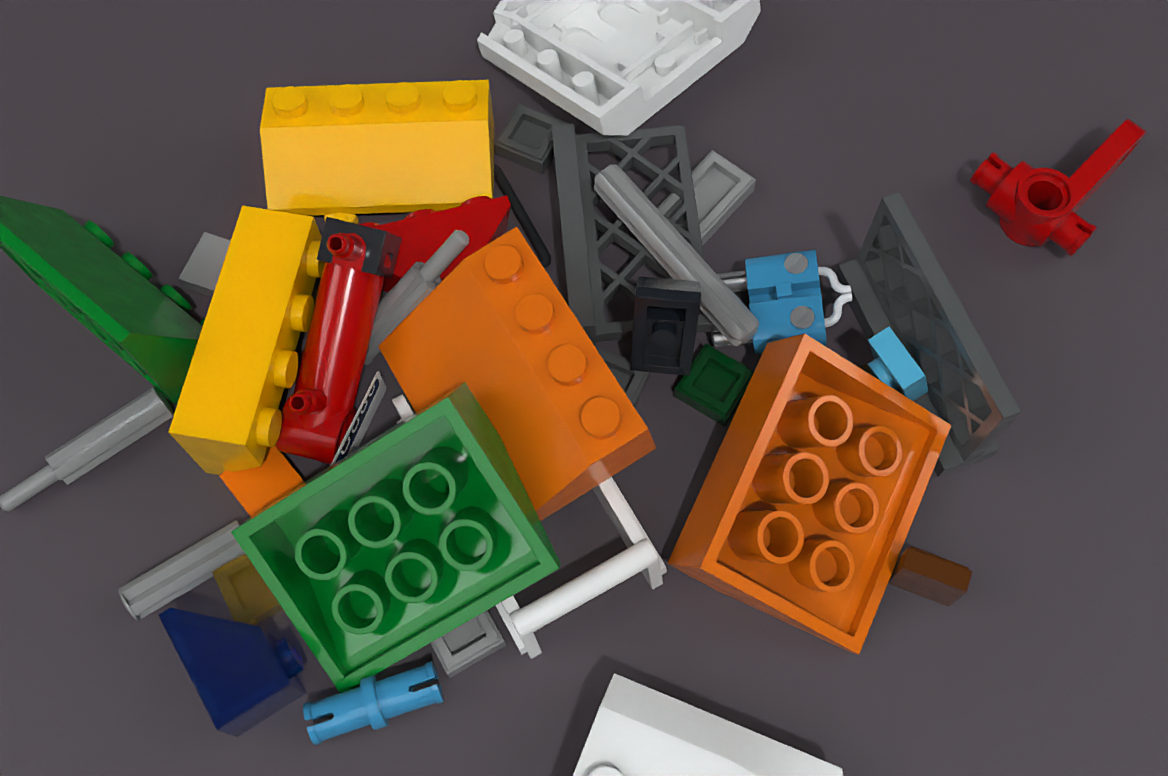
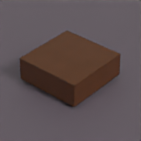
[888,546,973,607]

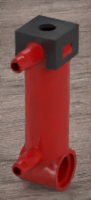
[275,217,402,465]

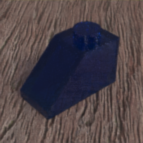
[158,608,307,737]

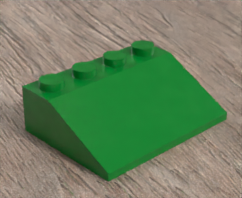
[0,196,206,406]
[231,382,561,693]

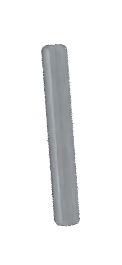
[594,164,759,347]

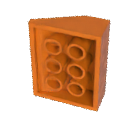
[378,226,656,521]
[667,333,951,655]

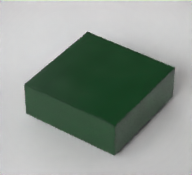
[674,343,754,427]

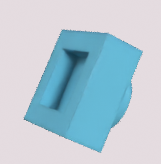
[867,326,928,401]

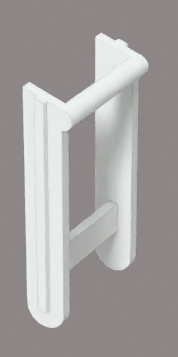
[392,394,667,659]

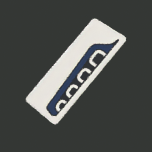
[330,371,387,466]

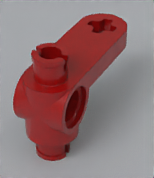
[970,119,1147,257]

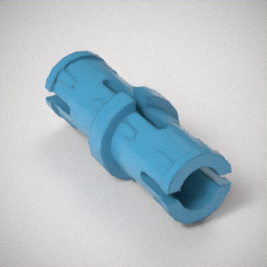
[303,661,444,746]

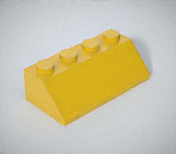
[260,80,495,216]
[168,205,325,475]

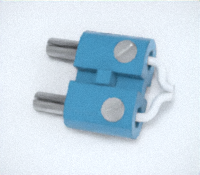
[711,249,852,354]

